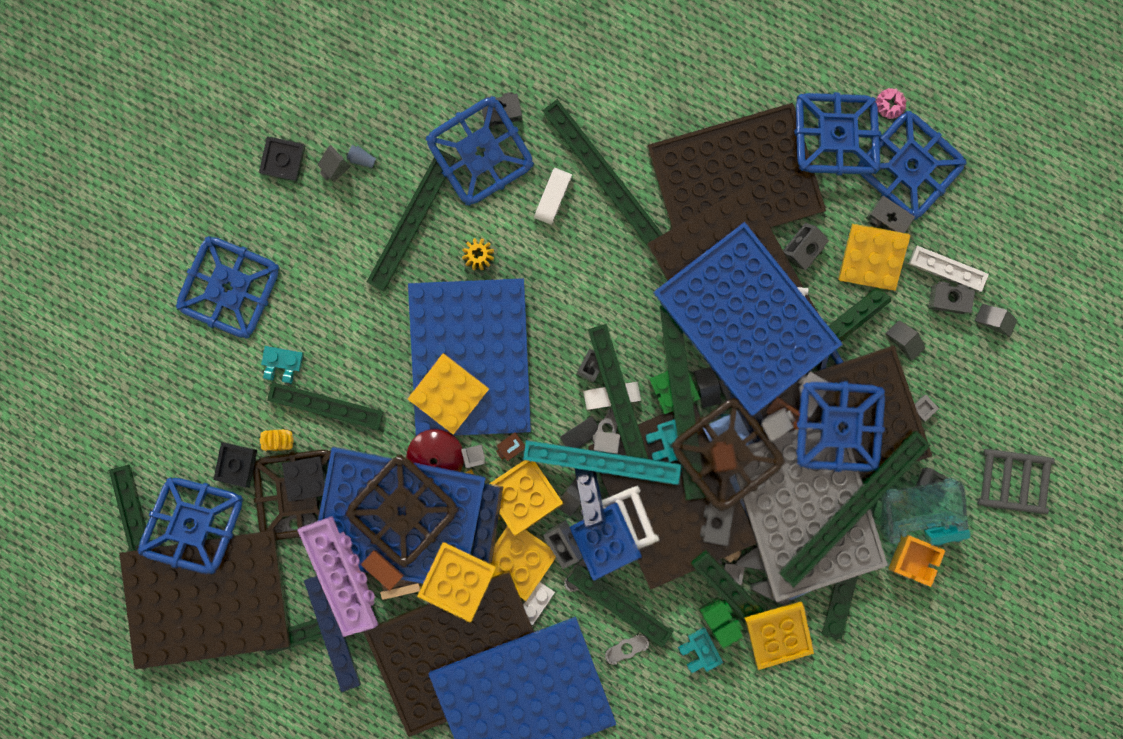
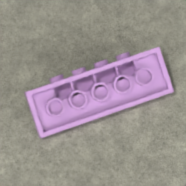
[298,517,378,637]

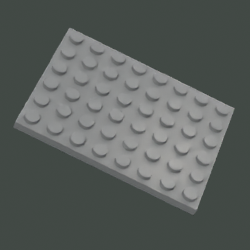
[735,421,888,602]

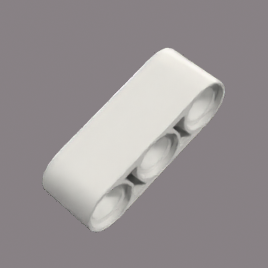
[534,168,572,225]
[583,382,641,410]

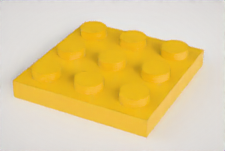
[838,224,910,291]
[408,353,489,435]
[489,460,563,537]
[490,526,556,601]
[417,542,497,622]
[745,601,814,670]

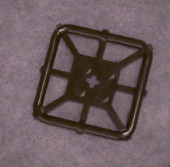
[671,397,785,512]
[253,450,331,540]
[345,455,459,567]

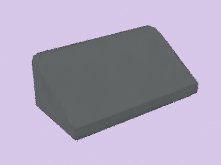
[560,416,598,448]

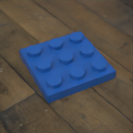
[569,503,642,581]

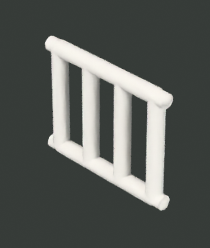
[581,486,659,549]

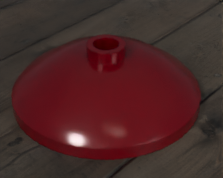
[406,429,464,472]

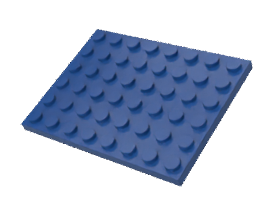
[653,222,842,416]
[408,278,531,435]
[318,447,486,584]
[429,617,617,739]

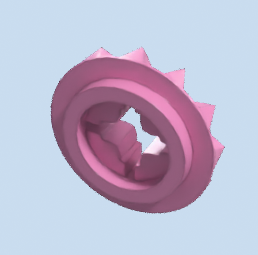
[876,88,907,119]

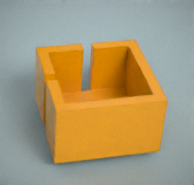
[888,533,945,587]

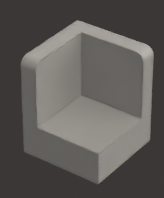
[594,431,621,454]
[462,444,486,468]

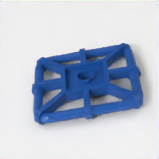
[795,92,881,176]
[426,96,534,206]
[857,111,967,220]
[175,236,280,339]
[797,381,885,472]
[138,477,243,575]

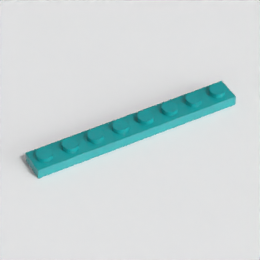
[523,440,681,484]

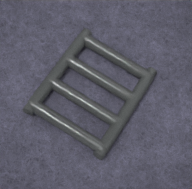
[977,449,1055,514]

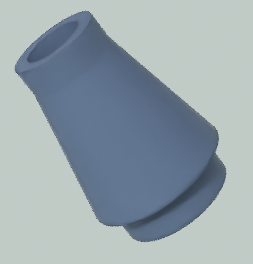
[346,145,376,169]

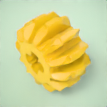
[462,238,494,271]
[260,429,294,451]

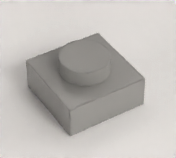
[915,395,939,422]
[724,562,745,586]

